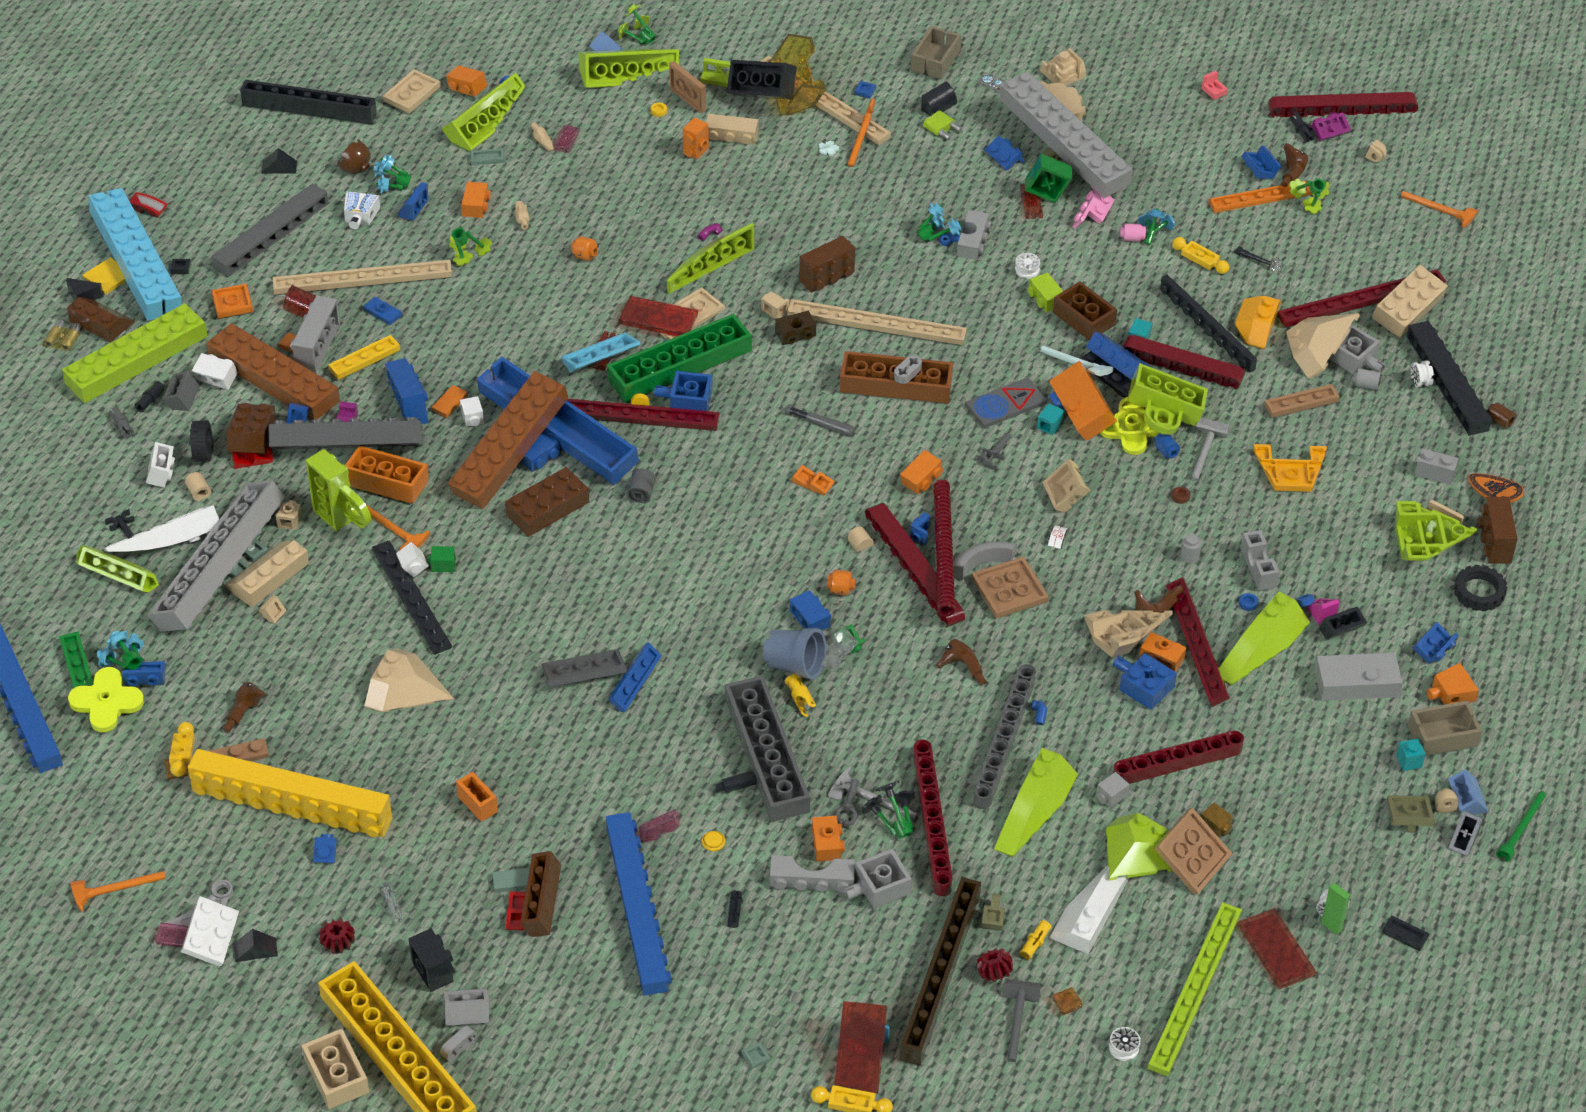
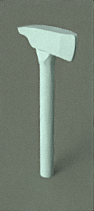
[1040,346,1114,376]

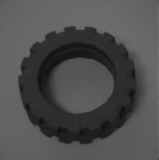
[1454,565,1507,611]

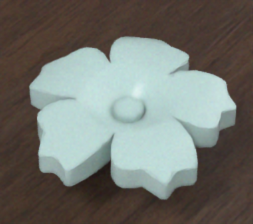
[819,140,839,156]

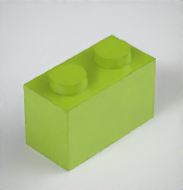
[1028,272,1063,313]

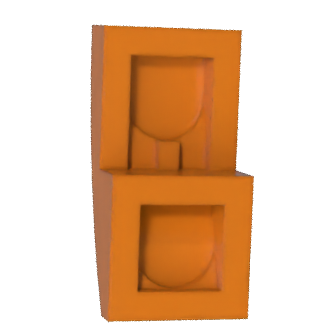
[791,465,835,495]

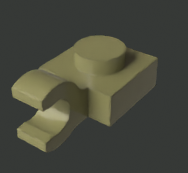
[981,894,1005,930]

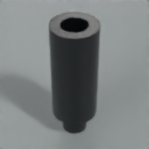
[715,771,756,793]

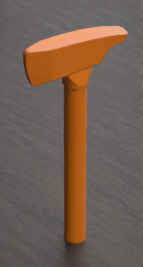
[847,98,875,167]
[1401,191,1479,228]
[366,505,430,550]
[70,871,166,912]

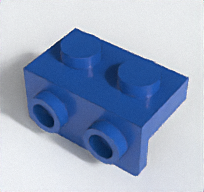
[984,135,1025,171]
[1241,145,1281,179]
[1412,622,1459,664]
[122,661,166,686]

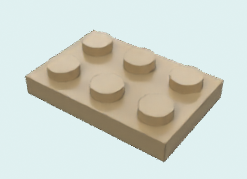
[382,69,441,114]

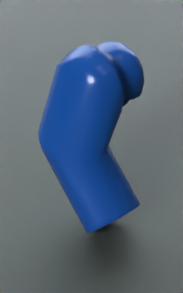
[939,232,961,246]
[1031,700,1047,725]

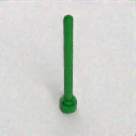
[1496,791,1546,862]

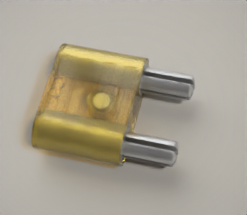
[44,320,81,351]

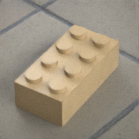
[1372,265,1448,338]

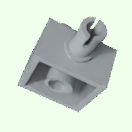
[1329,324,1386,374]
[843,848,912,908]

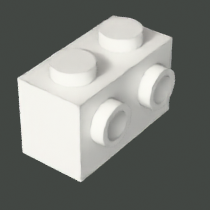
[192,353,238,390]
[146,442,175,487]

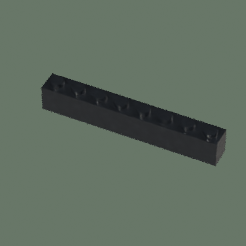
[240,79,377,124]
[1406,321,1492,436]

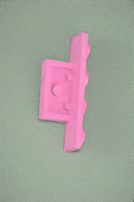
[1072,187,1115,229]

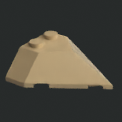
[1286,313,1360,379]
[1085,611,1172,658]
[364,648,454,712]

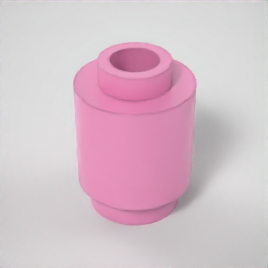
[1120,224,1146,242]

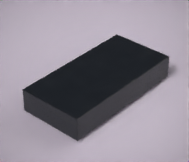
[1382,915,1430,951]

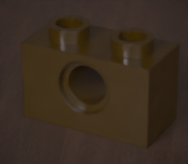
[775,310,816,345]

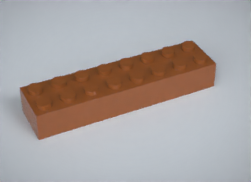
[206,323,340,420]
[448,371,569,509]

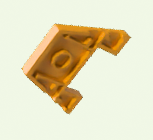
[1253,444,1327,492]

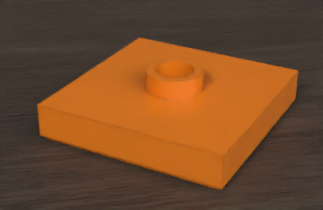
[211,284,253,319]

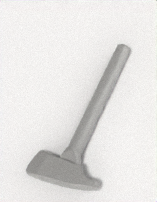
[828,767,918,820]

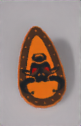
[1468,473,1524,503]

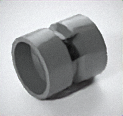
[626,468,656,504]

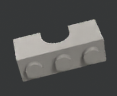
[957,210,991,260]
[1241,530,1280,591]

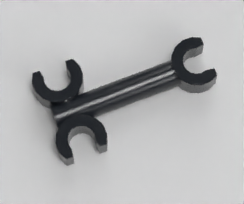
[105,509,135,539]

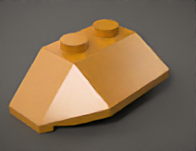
[1235,296,1282,349]

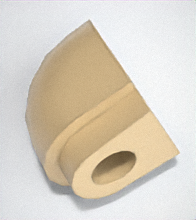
[1365,140,1387,162]
[1435,788,1458,813]

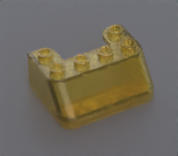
[770,34,826,115]

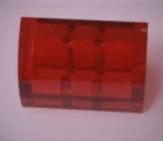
[283,285,316,318]

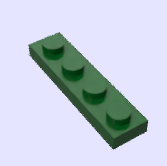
[59,631,94,688]

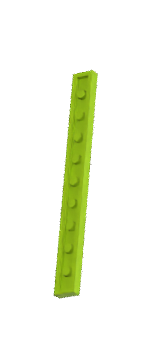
[1148,902,1242,1076]

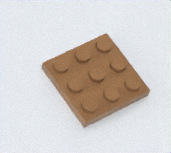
[971,556,1049,618]
[1154,807,1232,895]

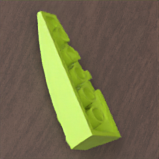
[578,49,679,88]
[441,73,525,151]
[667,223,754,294]
[1219,591,1310,685]
[994,748,1078,857]

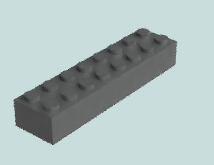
[269,417,423,450]
[725,676,810,822]

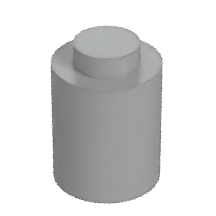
[1352,368,1380,390]
[1180,535,1202,563]

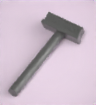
[1002,978,1041,1063]

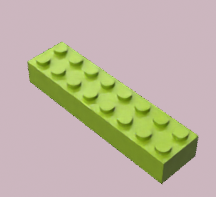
[62,303,208,403]

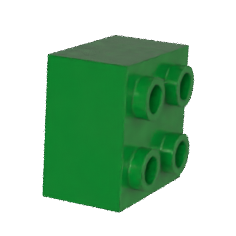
[1025,154,1072,204]

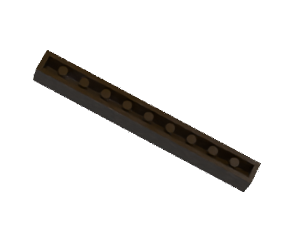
[900,877,981,1066]

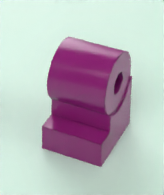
[336,401,358,422]

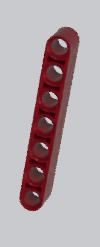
[1122,335,1245,390]
[1113,731,1244,784]

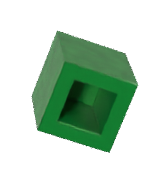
[427,546,456,572]

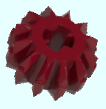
[319,918,355,954]
[977,948,1013,982]

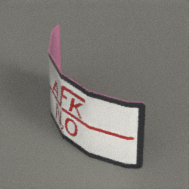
[1047,525,1068,549]

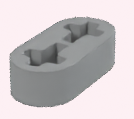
[894,355,922,384]
[440,1026,477,1062]

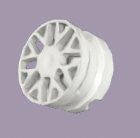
[1015,253,1040,279]

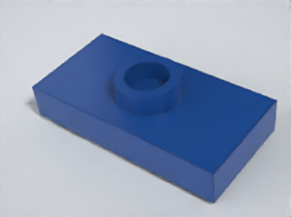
[363,297,402,325]

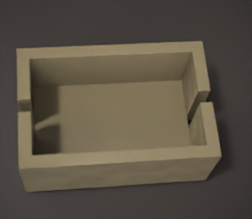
[911,26,961,79]
[1408,701,1482,756]

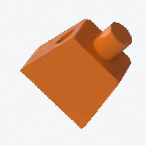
[1426,663,1479,705]

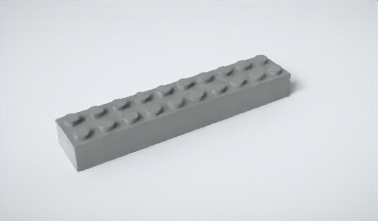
[1000,71,1133,198]
[147,480,285,632]

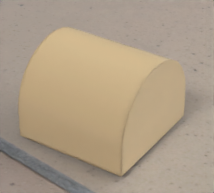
[847,526,874,552]

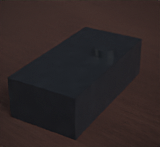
[726,59,797,100]

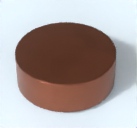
[1171,487,1190,504]

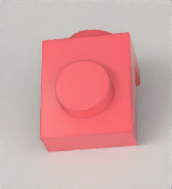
[1202,71,1228,100]

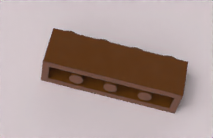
[520,851,561,937]

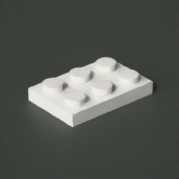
[181,896,239,966]

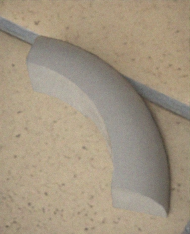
[953,541,1017,580]

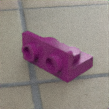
[1309,113,1351,142]

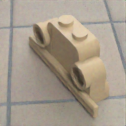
[1040,82,1086,147]

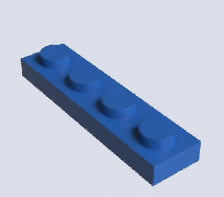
[608,642,662,712]

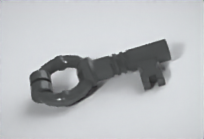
[834,778,859,828]

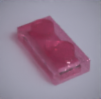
[553,125,580,153]
[639,809,680,842]
[155,922,189,948]

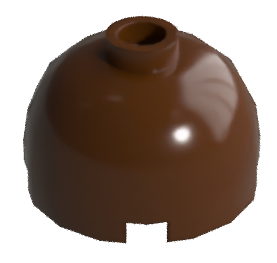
[337,139,371,174]

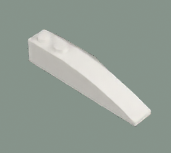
[103,505,219,552]
[1050,865,1129,954]

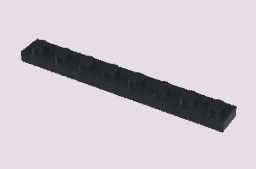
[1160,274,1257,373]
[372,540,452,655]

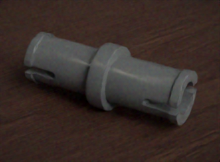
[108,407,134,438]

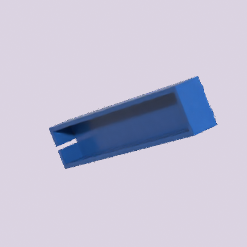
[476,356,639,485]

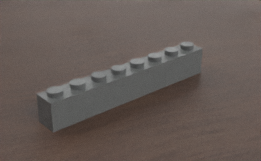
[211,183,329,277]

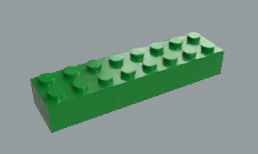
[607,313,752,403]

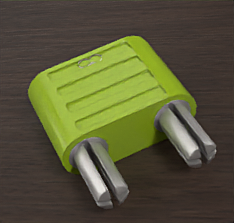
[923,111,962,140]

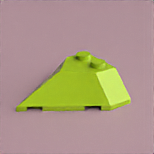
[1395,501,1478,561]
[1106,813,1173,881]

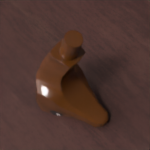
[1281,143,1308,187]
[1134,585,1184,613]
[936,639,987,686]
[223,682,265,733]

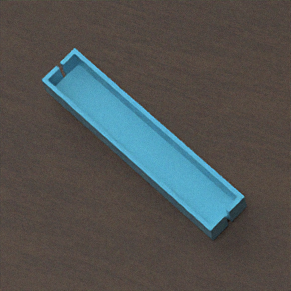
[88,188,181,321]

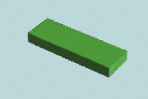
[1321,883,1350,935]

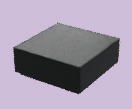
[170,259,191,274]

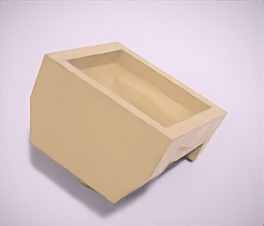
[1040,48,1086,86]
[1042,459,1091,512]

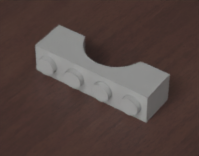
[770,855,855,893]

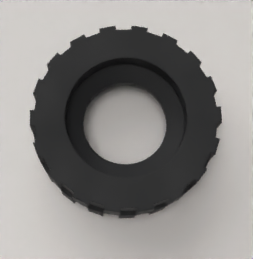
[190,420,213,462]

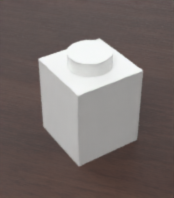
[460,396,484,427]
[396,542,429,577]

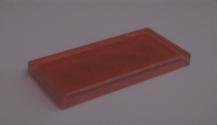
[618,295,698,337]
[1237,908,1317,990]
[834,1001,887,1094]

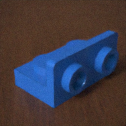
[398,182,429,221]

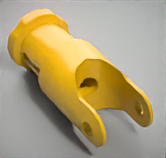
[785,673,816,717]

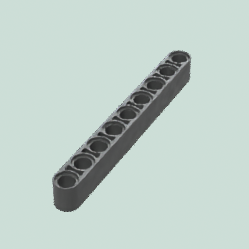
[973,664,1036,809]

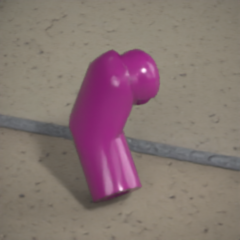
[697,223,723,241]

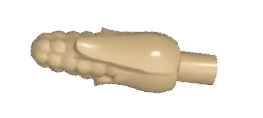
[531,123,554,151]
[514,201,530,230]

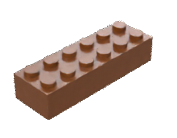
[840,351,954,404]

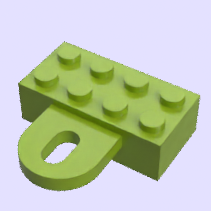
[1127,363,1208,435]
[305,449,372,531]

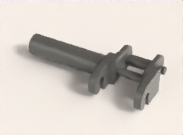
[977,433,1011,471]

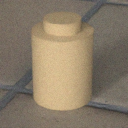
[185,472,211,501]

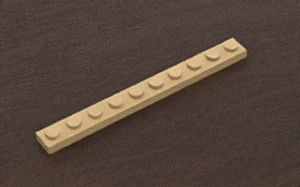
[761,56,891,145]
[273,260,452,294]
[787,299,967,345]

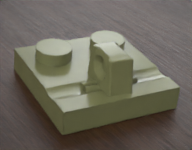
[1387,795,1434,832]

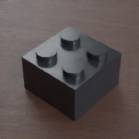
[408,928,455,992]

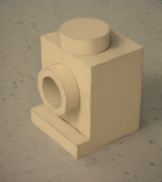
[761,291,789,319]
[276,500,302,530]

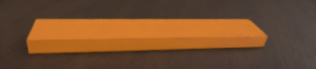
[1208,181,1311,213]

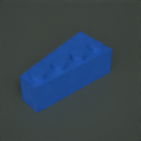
[385,358,429,424]

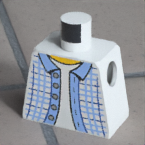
[344,191,380,229]

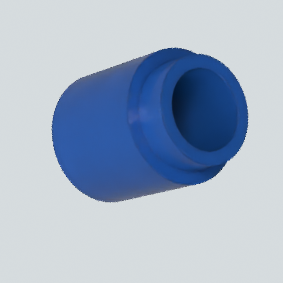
[1154,433,1180,459]

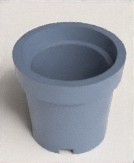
[763,628,827,680]

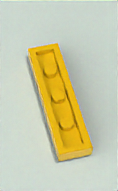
[328,335,401,380]

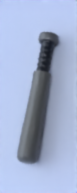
[785,404,855,437]

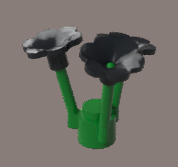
[862,780,915,839]

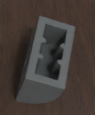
[163,371,200,411]

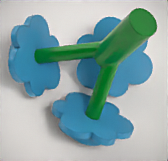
[1138,208,1175,245]

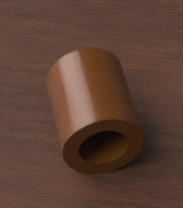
[1487,402,1517,429]

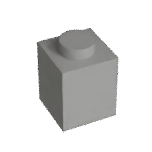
[1096,772,1130,808]

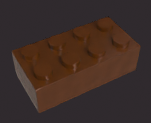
[505,467,590,537]

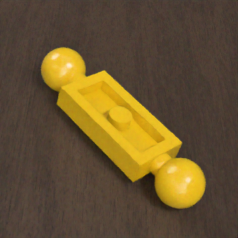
[1172,237,1229,274]
[169,722,195,777]
[811,1085,893,1112]

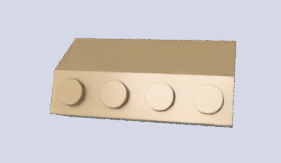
[225,540,308,607]

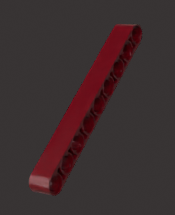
[1268,92,1419,118]
[865,502,965,627]
[913,739,953,897]

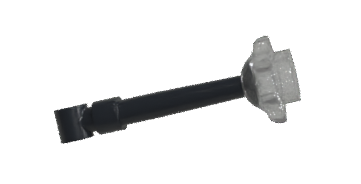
[1234,246,1282,273]

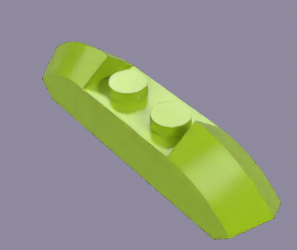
[76,545,159,593]

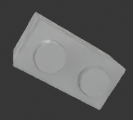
[1415,448,1459,485]
[444,989,489,1026]

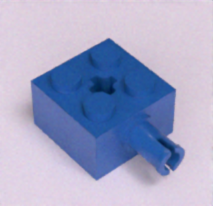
[654,371,713,411]
[1112,653,1177,710]

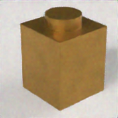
[1200,802,1233,838]

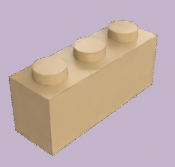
[706,114,758,144]

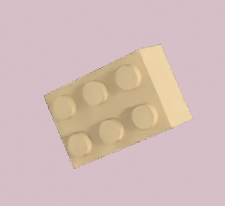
[301,1029,369,1110]

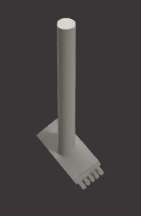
[1191,417,1229,481]

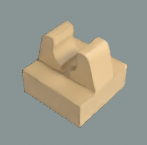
[259,596,286,623]

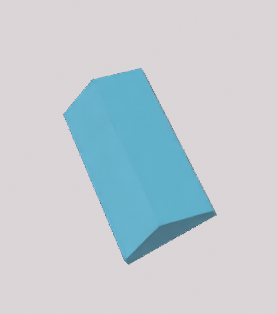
[561,332,641,373]

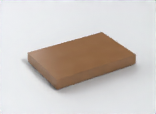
[669,61,706,113]

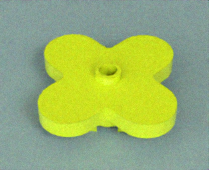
[1100,397,1166,455]
[68,667,144,732]

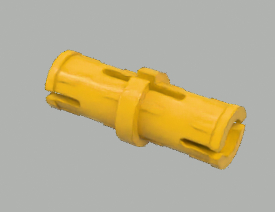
[1019,920,1052,960]

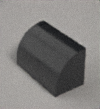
[921,81,957,116]
[1319,606,1367,639]

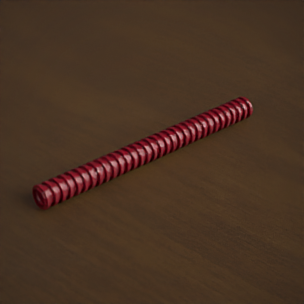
[933,479,956,616]

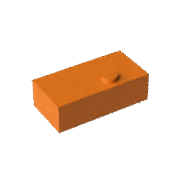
[1049,361,1117,441]
[345,445,428,504]

